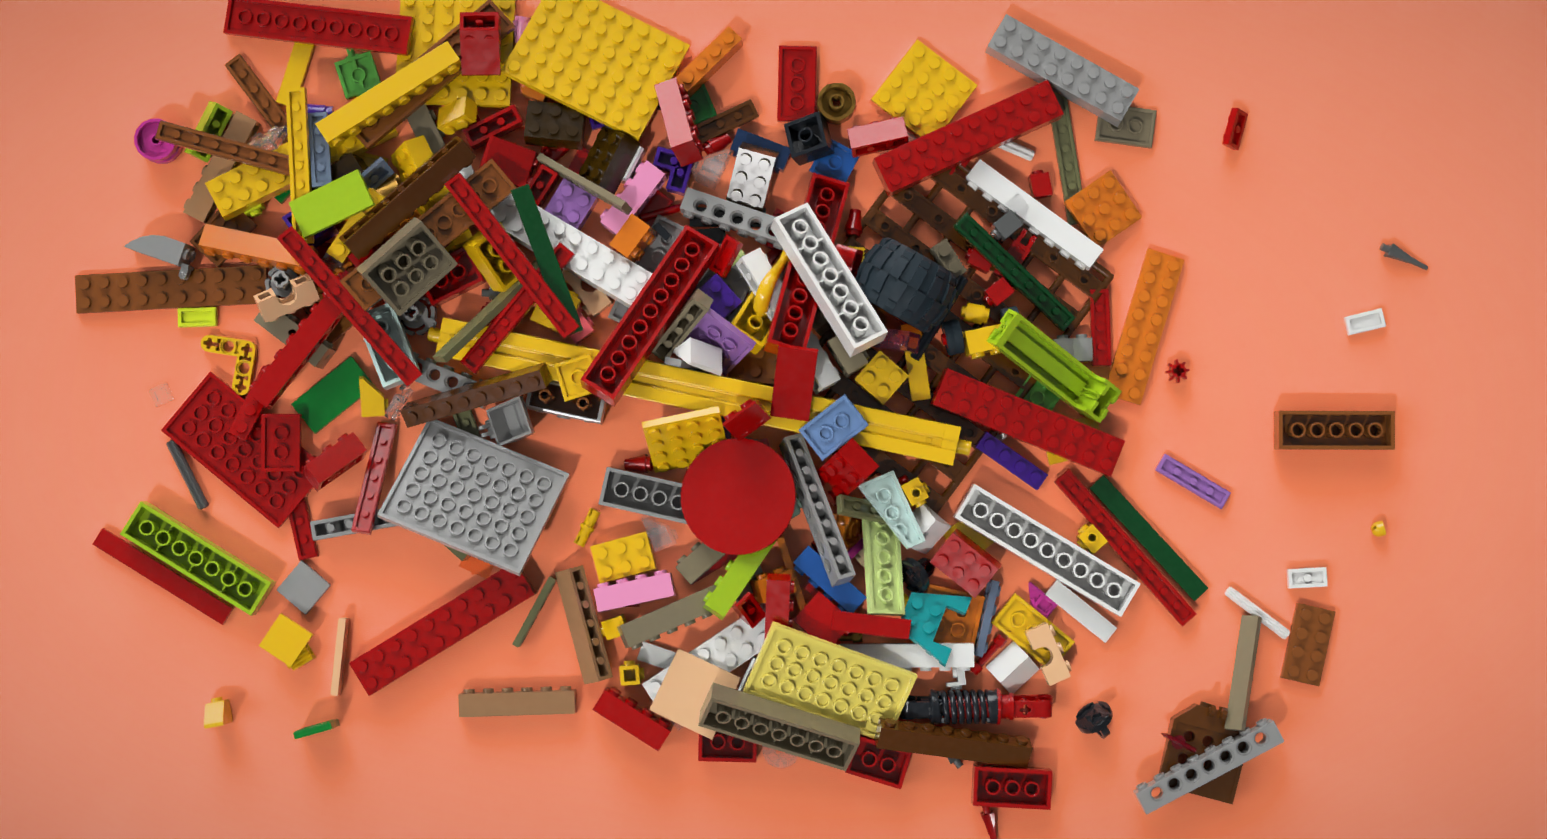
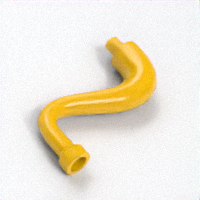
[753,250,788,317]

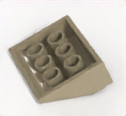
[356,217,458,316]

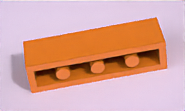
[676,26,743,97]

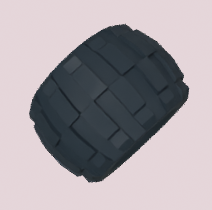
[855,238,958,333]

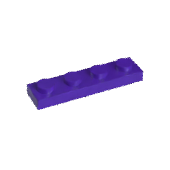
[974,431,1048,490]

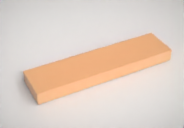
[330,617,349,696]

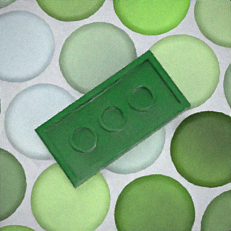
[291,356,376,434]

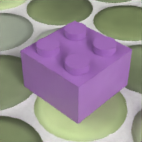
[545,178,598,231]

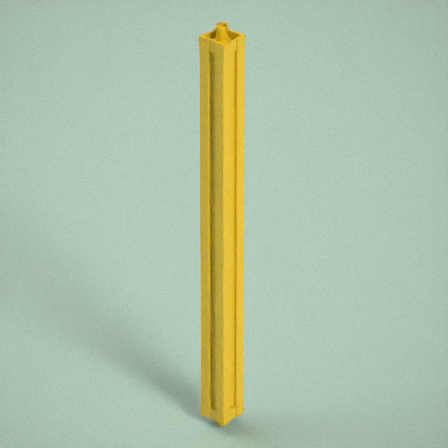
[427,317,972,466]

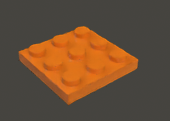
[1063,170,1142,247]
[926,584,985,645]

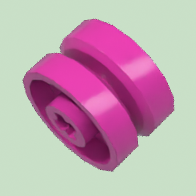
[134,118,183,164]

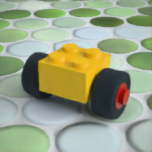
[941,306,1020,359]

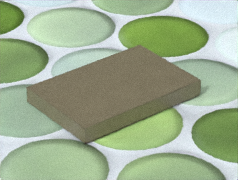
[1094,107,1157,149]

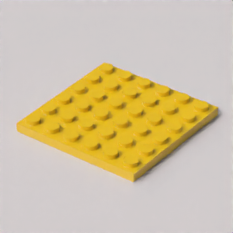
[396,0,516,108]

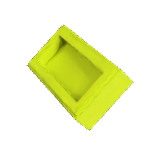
[178,307,218,328]

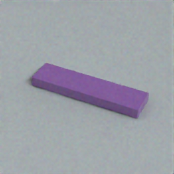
[1155,454,1231,509]

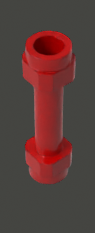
[970,634,1007,676]

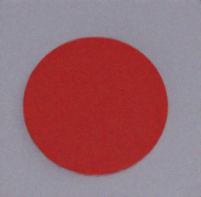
[681,438,797,555]

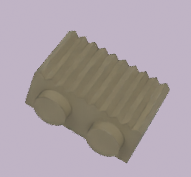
[929,239,967,278]

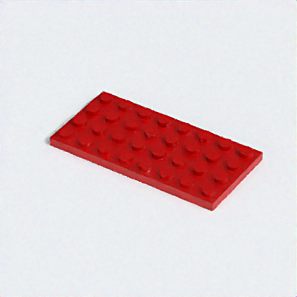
[161,371,314,528]

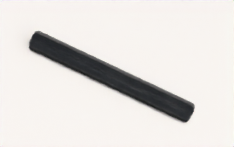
[910,275,968,361]

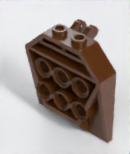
[1159,701,1246,805]

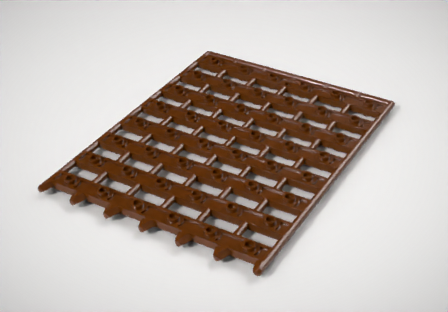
[763,165,1114,514]

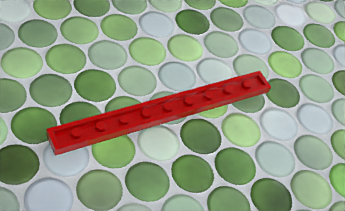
[444,172,580,339]
[276,226,423,387]
[1054,469,1197,627]

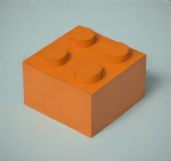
[609,214,657,263]

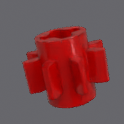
[1164,359,1190,383]

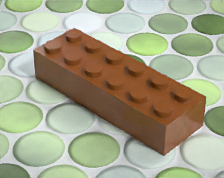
[1274,410,1395,450]

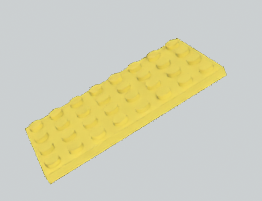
[743,621,918,739]

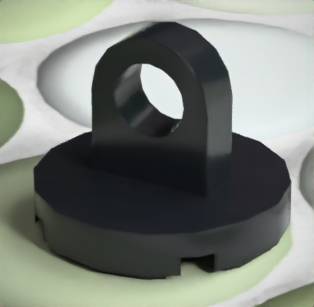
[902,557,935,593]
[1075,701,1113,739]

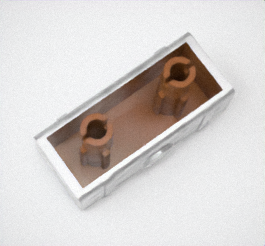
[525,381,607,425]

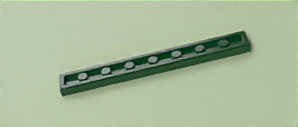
[510,184,583,335]
[953,212,1076,332]
[1089,475,1208,601]

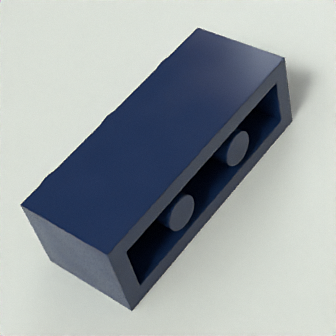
[730,128,791,174]

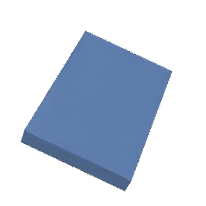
[799,394,869,461]

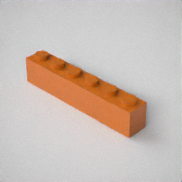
[198,224,319,275]

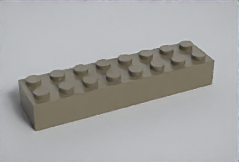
[698,683,860,771]

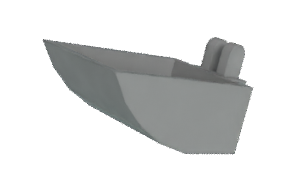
[123,235,196,280]
[479,396,535,446]

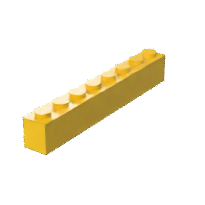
[315,41,461,148]

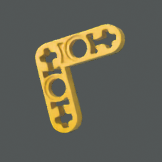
[200,335,258,396]

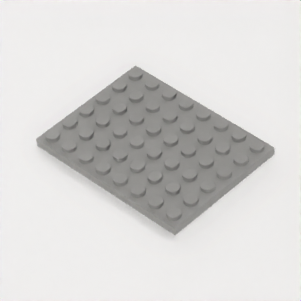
[377,420,570,576]

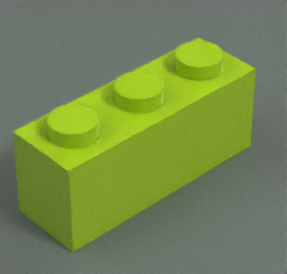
[184,101,233,163]

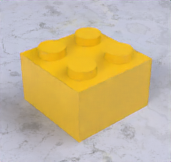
[854,351,909,406]

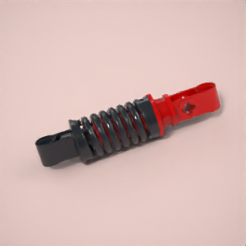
[899,688,1053,725]

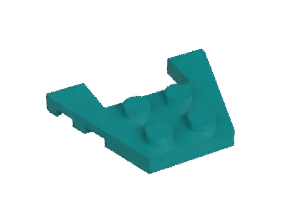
[901,592,972,667]

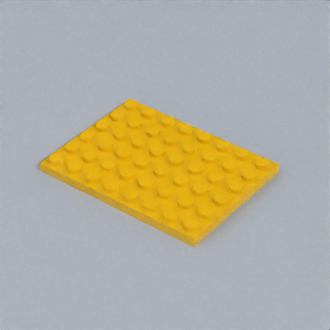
[501,0,690,142]

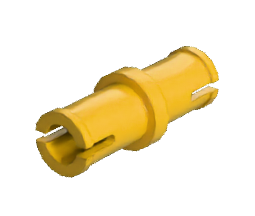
[574,508,601,547]

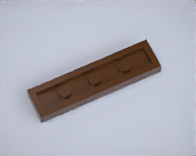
[697,99,759,144]

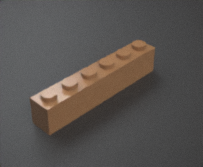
[183,111,261,224]
[555,565,613,685]
[458,686,577,717]

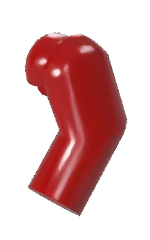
[540,147,570,161]

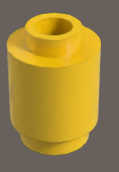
[960,302,990,325]

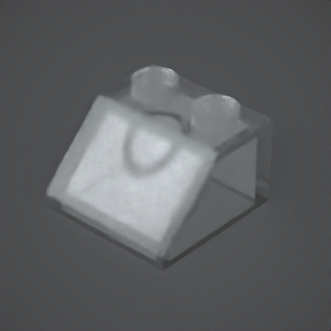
[692,149,732,190]

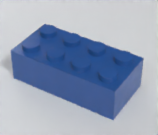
[793,545,866,613]

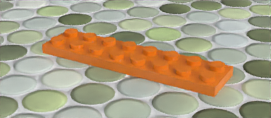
[1107,248,1185,405]

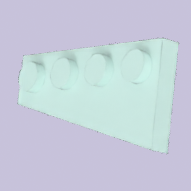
[858,470,925,549]

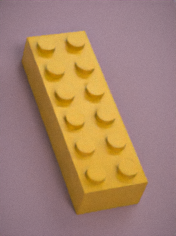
[391,135,472,254]

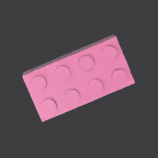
[600,160,667,236]
[593,570,676,612]

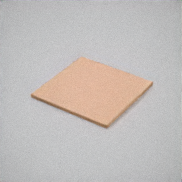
[649,648,741,740]

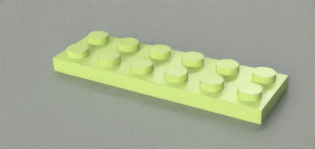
[862,499,905,616]

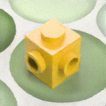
[901,477,930,508]
[1076,524,1108,554]
[619,660,645,686]

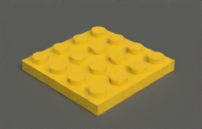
[871,39,978,137]
[642,406,726,473]

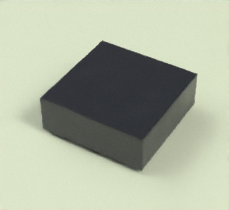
[653,222,672,242]

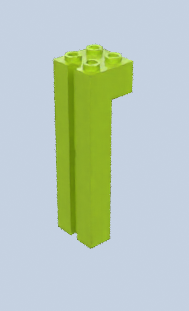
[987,309,1122,423]

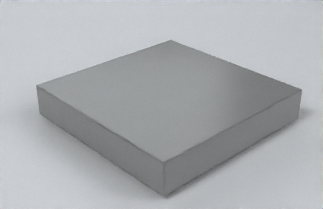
[277,560,331,615]

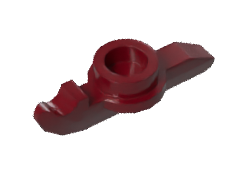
[1161,733,1197,753]

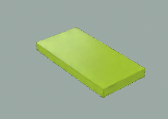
[289,169,375,239]

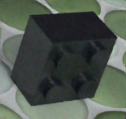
[784,111,835,166]

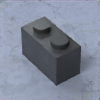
[990,210,1023,244]

